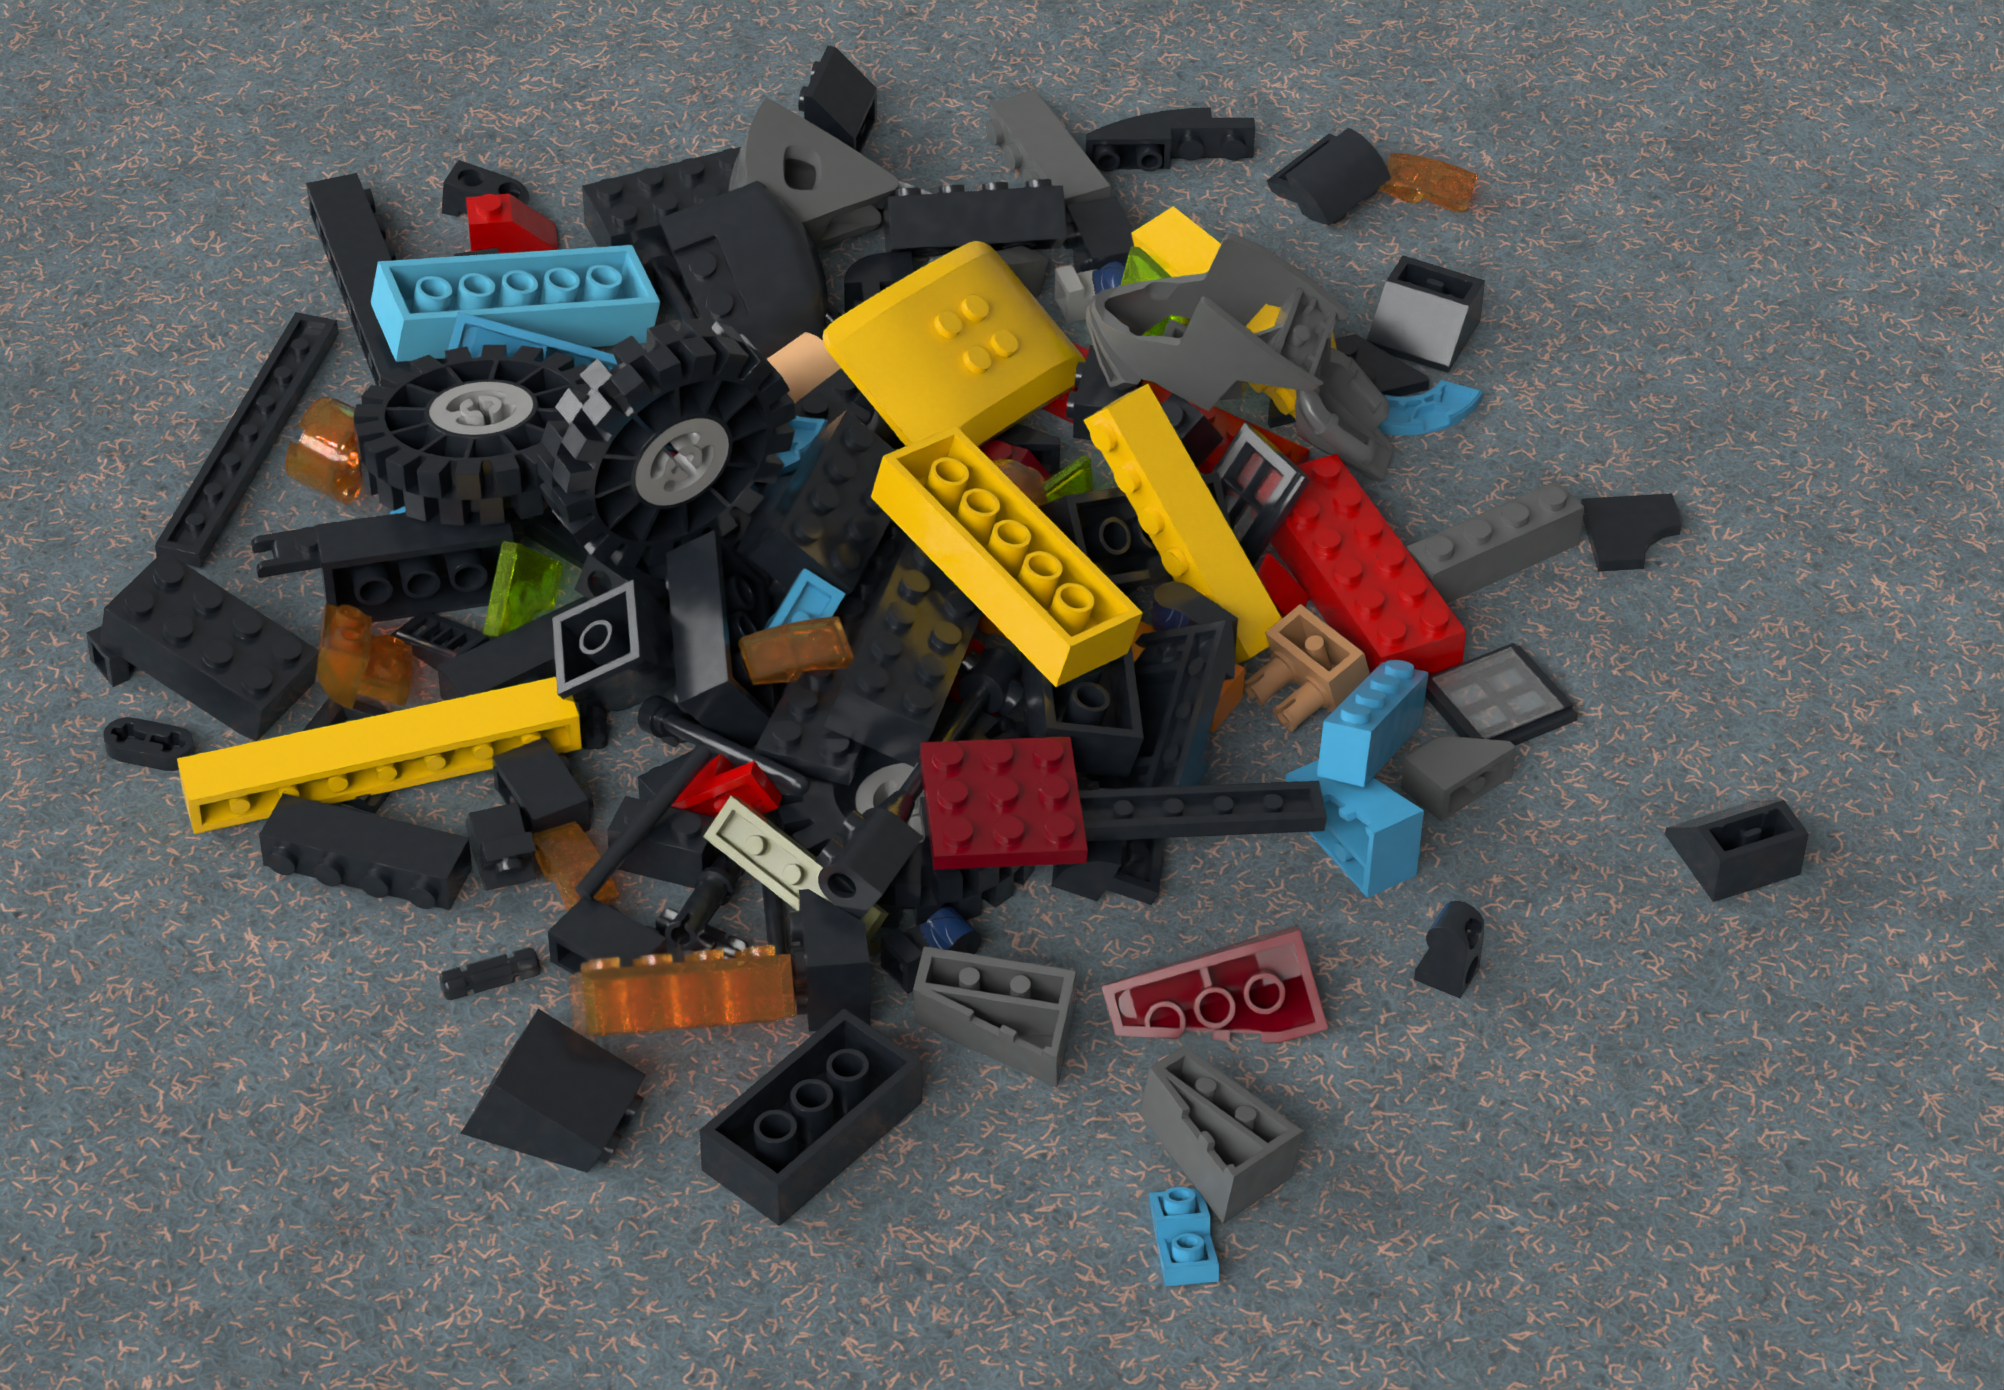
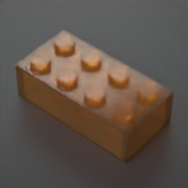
[568,945,796,1037]

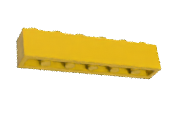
[1083,384,1282,664]

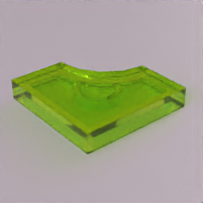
[483,541,563,639]

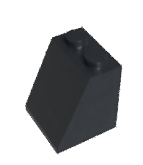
[552,580,677,712]
[460,1009,646,1173]

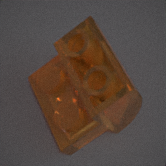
[317,603,412,710]

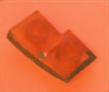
[1378,153,1478,214]
[738,616,854,684]
[532,821,620,911]

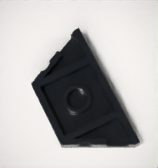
[1268,334,1429,428]

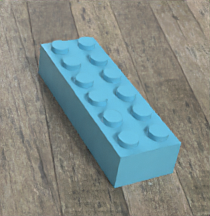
[371,245,660,362]

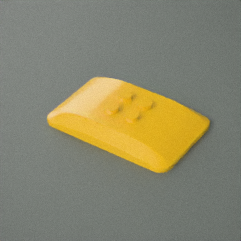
[822,241,1086,448]

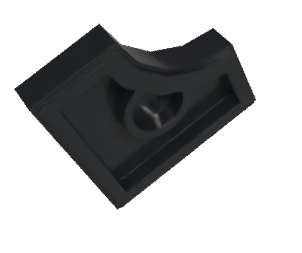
[1581,493,1681,572]

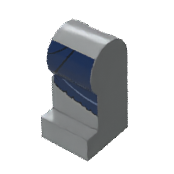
[1055,261,1138,323]

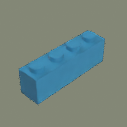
[1317,660,1429,787]

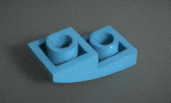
[1149,1187,1219,1287]

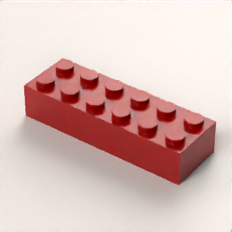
[1251,454,1466,676]

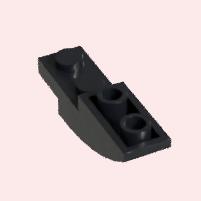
[1085,107,1255,172]

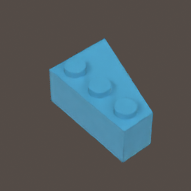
[1285,760,1424,898]

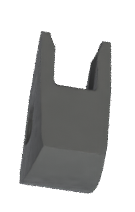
[729,97,899,249]

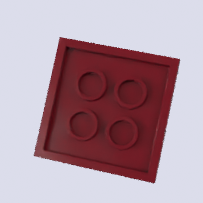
[920,737,1088,870]

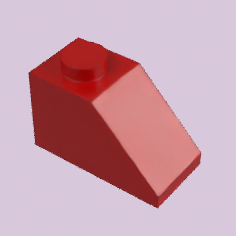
[466,194,559,254]

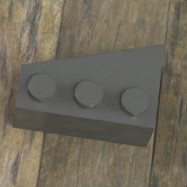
[913,946,1077,1088]
[1140,1045,1303,1224]

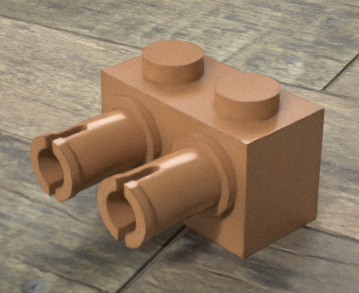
[1243,604,1370,732]

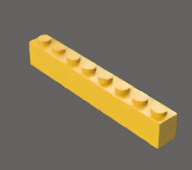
[177,677,582,834]

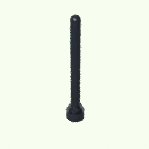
[637,695,811,795]

